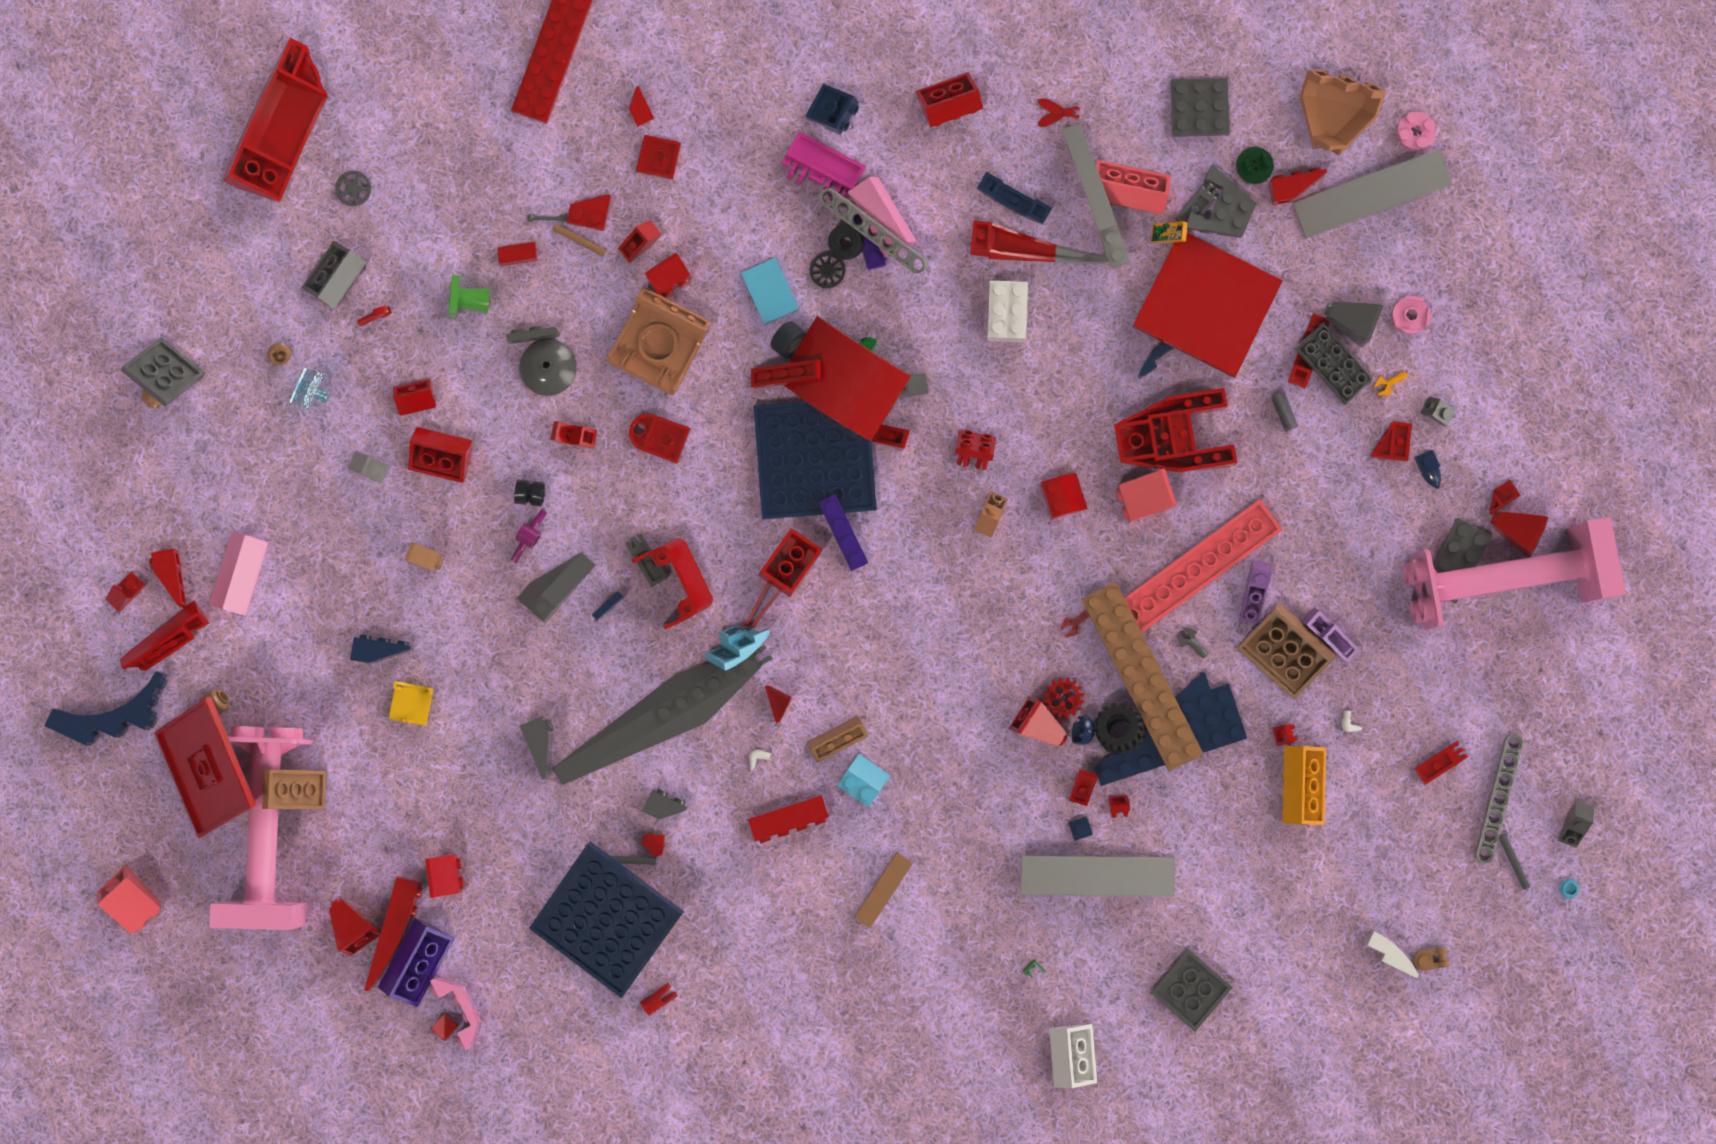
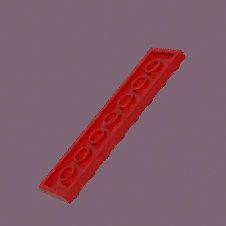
[511,0,593,124]

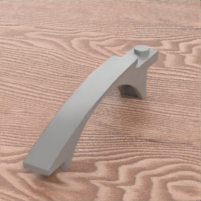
[1062,123,1130,269]

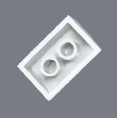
[1049,1024,1097,1088]

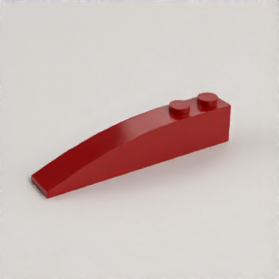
[364,876,423,991]

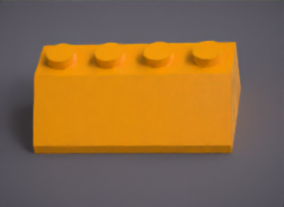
[1282,746,1326,825]

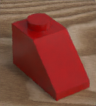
[618,220,662,263]

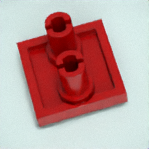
[955,430,996,470]

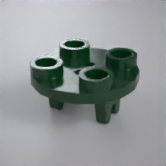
[1236,147,1274,185]

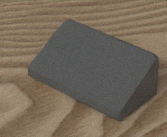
[1271,392,1298,432]

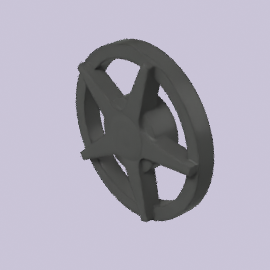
[335,171,371,206]

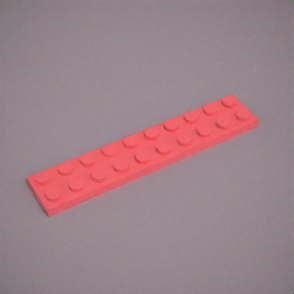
[1124,499,1283,632]

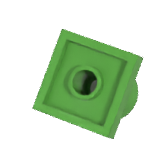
[448,275,490,320]

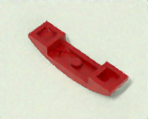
[1288,313,1330,389]

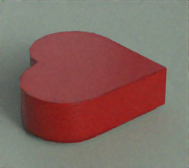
[642,834,665,857]

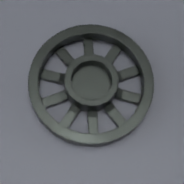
[810,253,845,289]

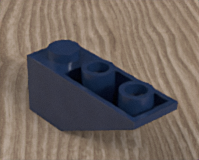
[350,634,414,664]

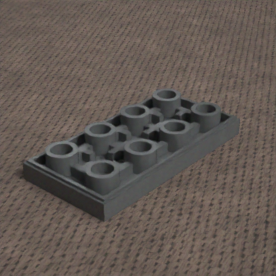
[1295,323,1373,405]

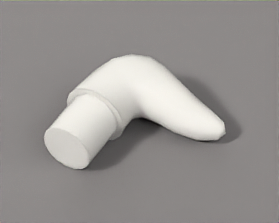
[1341,711,1362,732]
[749,750,771,770]

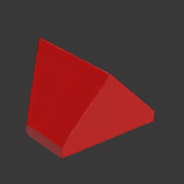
[765,685,793,724]

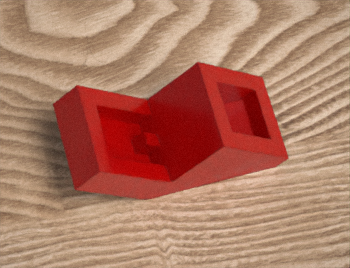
[550,421,597,449]

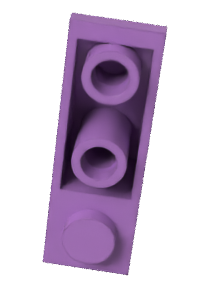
[1239,560,1272,624]

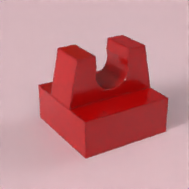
[1272,724,1298,746]
[1108,795,1130,818]

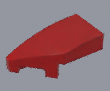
[629,86,654,127]
[1489,480,1521,515]

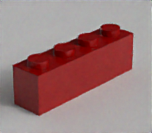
[748,795,829,844]

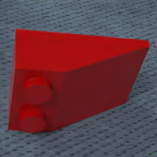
[425,854,465,898]

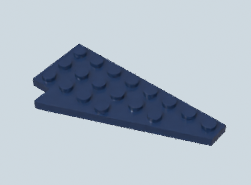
[1095,672,1247,786]

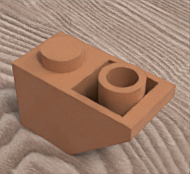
[974,492,1008,537]

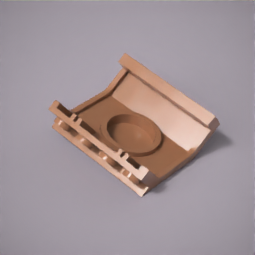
[605,287,711,396]

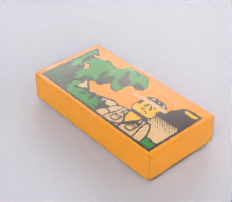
[1151,221,1188,244]

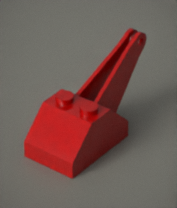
[744,528,823,628]

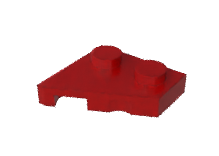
[566,194,612,231]
[1370,421,1412,462]

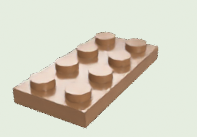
[262,769,326,809]

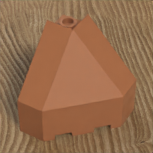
[1299,69,1386,156]

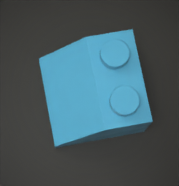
[837,754,890,808]

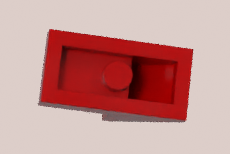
[873,425,910,451]
[105,572,146,613]
[1069,769,1098,806]

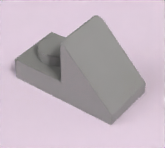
[348,451,391,484]

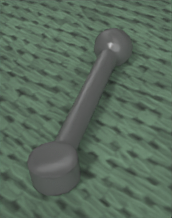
[527,214,567,223]

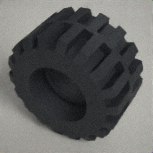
[1094,703,1145,756]

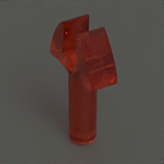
[1060,610,1090,637]

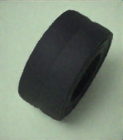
[828,224,864,260]

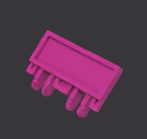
[781,132,866,201]

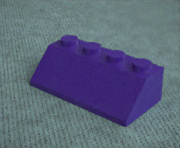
[378,918,455,1007]

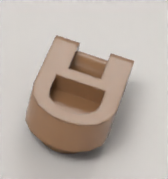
[1413,946,1450,971]

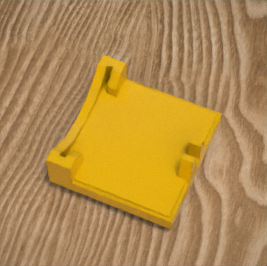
[388,681,434,726]

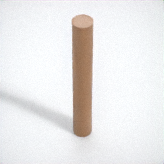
[553,224,607,256]

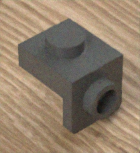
[1421,397,1456,426]

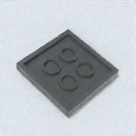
[1170,78,1230,137]
[121,337,205,406]
[1150,948,1233,1032]

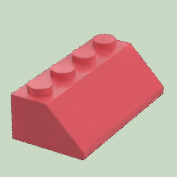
[1096,160,1171,214]

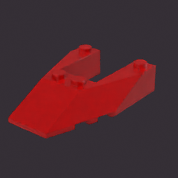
[1114,388,1237,473]

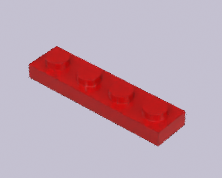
[751,359,821,389]

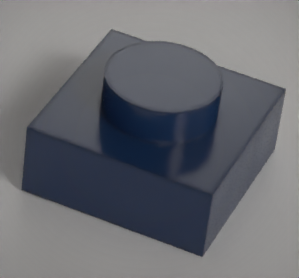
[1068,816,1093,841]

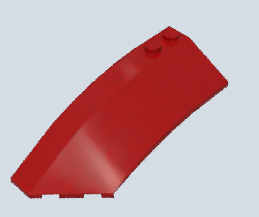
[222,37,328,202]

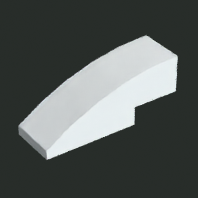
[1364,930,1419,978]

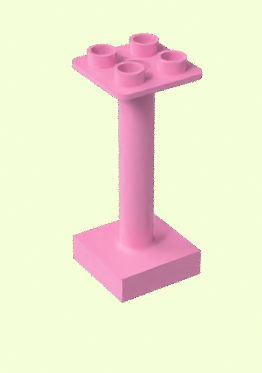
[1403,517,1626,630]
[209,726,312,930]

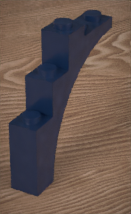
[44,671,168,746]

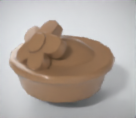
[267,343,291,365]

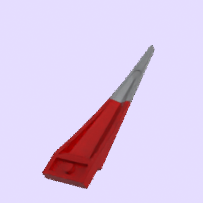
[970,220,1110,265]

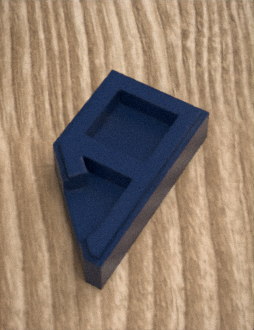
[592,592,624,621]

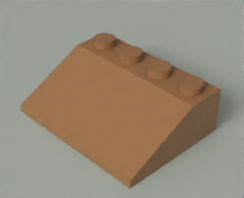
[1237,603,1336,700]

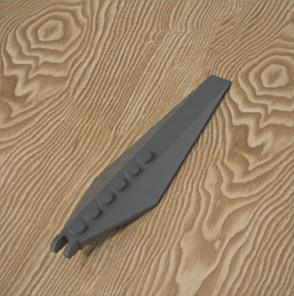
[552,645,773,785]

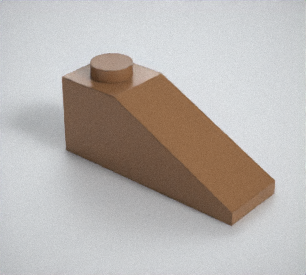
[405,542,444,573]

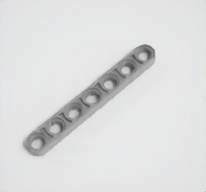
[819,188,928,274]
[1475,734,1523,864]

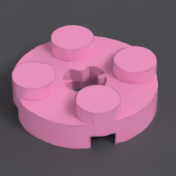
[1396,112,1436,151]
[1391,296,1431,335]

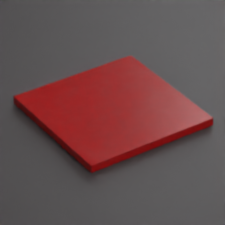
[1132,233,1283,378]
[154,696,257,838]

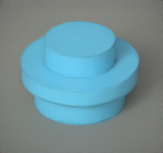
[1559,879,1579,899]

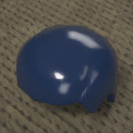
[1072,716,1095,745]

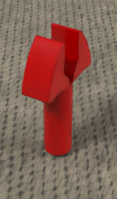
[357,305,392,326]

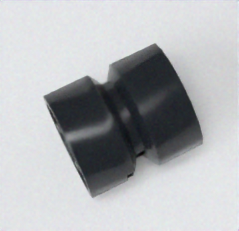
[514,479,545,507]

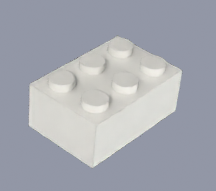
[987,280,1028,342]

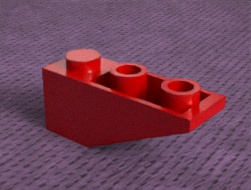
[1268,167,1327,206]

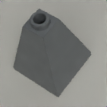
[1324,302,1383,347]

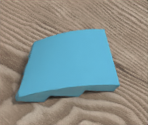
[705,626,770,671]

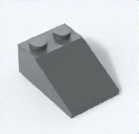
[520,717,554,780]

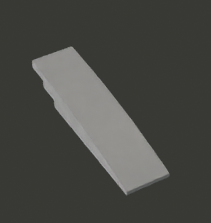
[1293,149,1453,239]
[1021,855,1175,896]

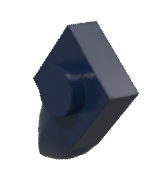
[1414,449,1441,489]

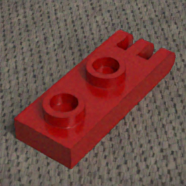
[1414,740,1468,785]

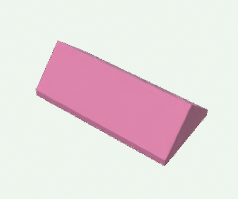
[847,177,917,258]
[209,532,269,616]

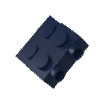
[805,83,859,135]

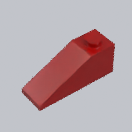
[149,549,187,608]

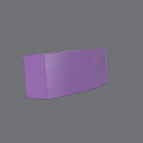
[1301,608,1360,664]

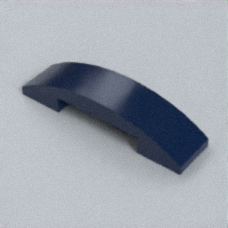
[977,172,1052,225]
[1138,344,1175,379]

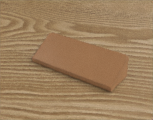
[807,716,868,763]

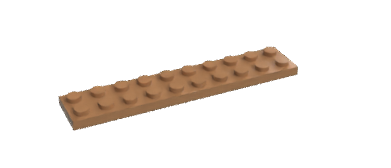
[1081,581,1203,771]

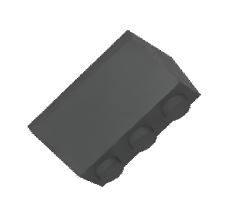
[301,241,366,309]

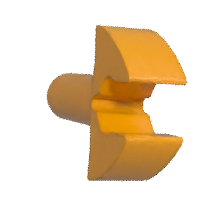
[1373,371,1408,396]

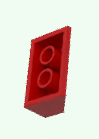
[916,72,984,128]
[408,427,472,483]

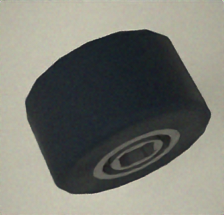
[770,321,806,359]

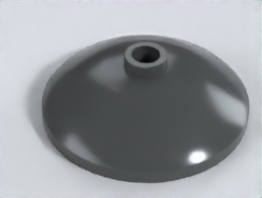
[519,339,577,396]

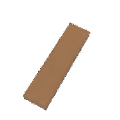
[854,853,913,928]

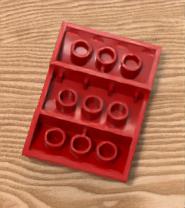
[784,315,912,441]

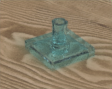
[289,368,330,409]

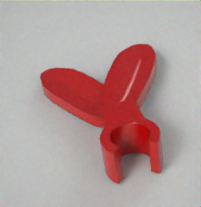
[1038,98,1080,127]

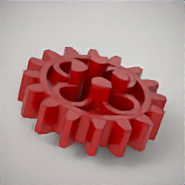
[1043,677,1084,719]

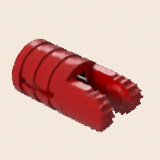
[640,983,678,1016]

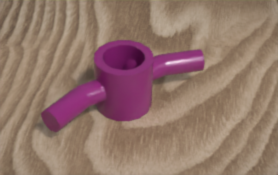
[511,510,547,563]

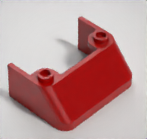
[631,538,713,630]

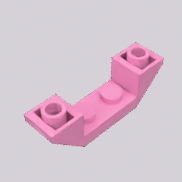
[430,978,480,1050]

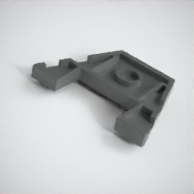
[1186,165,1257,238]

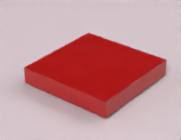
[636,135,681,180]

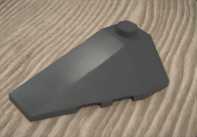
[517,553,596,623]

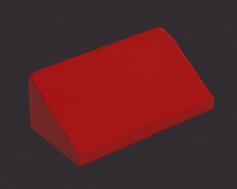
[498,242,538,266]

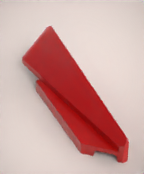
[120,600,209,670]

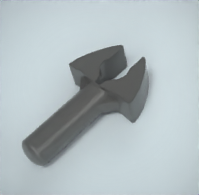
[1177,628,1208,659]

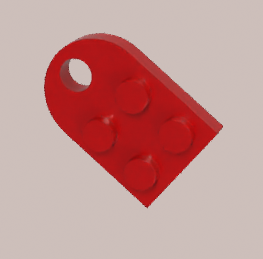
[629,413,691,464]

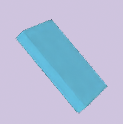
[741,257,799,325]

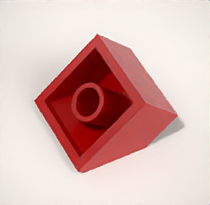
[645,252,691,298]
[1040,473,1088,520]

